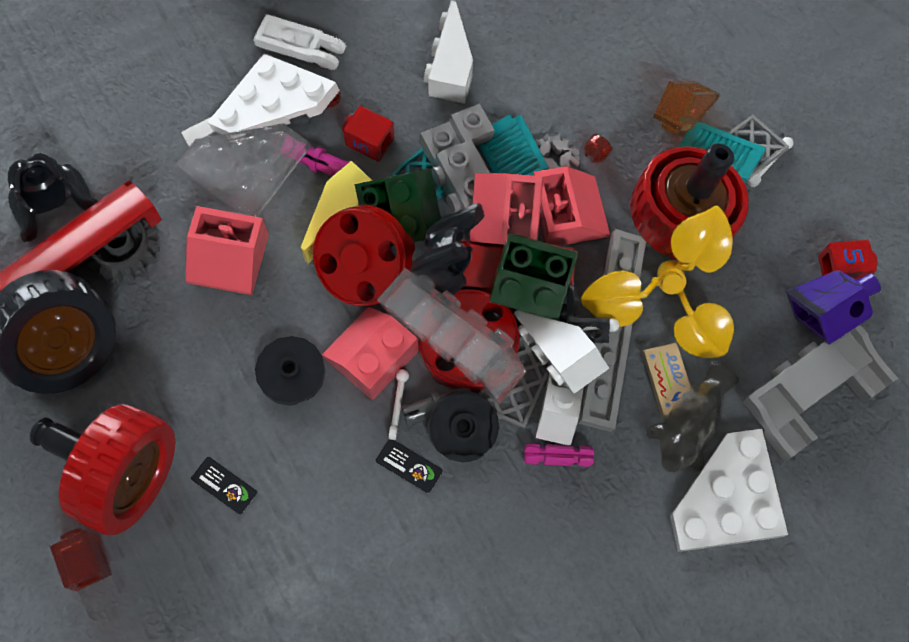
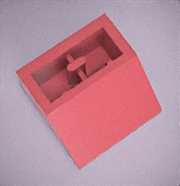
[533,166,610,246]
[470,173,544,245]
[185,206,269,295]

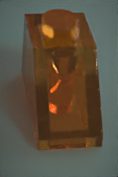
[653,81,720,134]

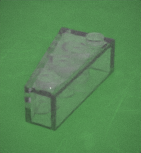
[377,268,527,404]

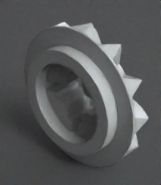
[535,134,580,170]

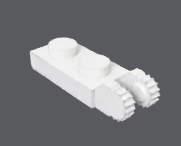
[253,14,346,70]

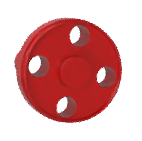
[313,205,415,306]
[419,289,520,391]

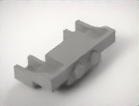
[419,104,494,236]
[743,325,898,462]

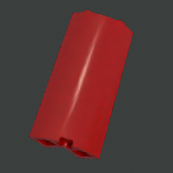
[0,180,162,291]

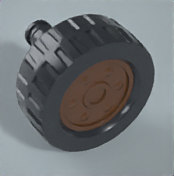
[0,270,116,394]

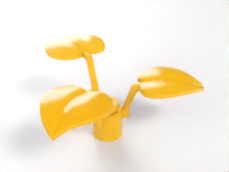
[580,205,734,358]

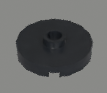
[255,336,326,406]
[427,390,499,463]

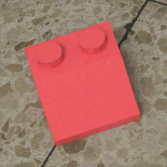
[322,306,419,401]

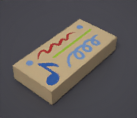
[642,343,698,418]

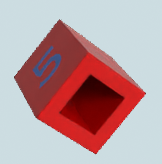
[342,105,395,162]
[818,239,878,280]

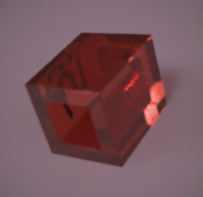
[50,529,112,591]

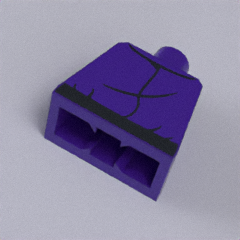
[786,270,881,345]

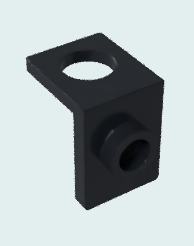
[560,285,610,343]

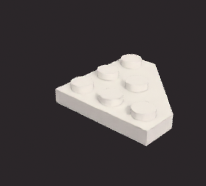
[207,54,340,141]
[670,429,788,552]

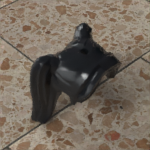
[8,153,98,242]
[410,203,485,295]

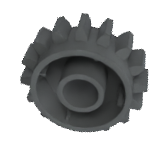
[86,219,160,283]

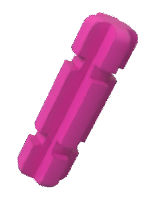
[524,443,594,467]

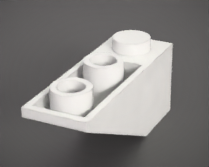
[424,0,473,104]
[514,310,610,394]
[536,373,584,446]

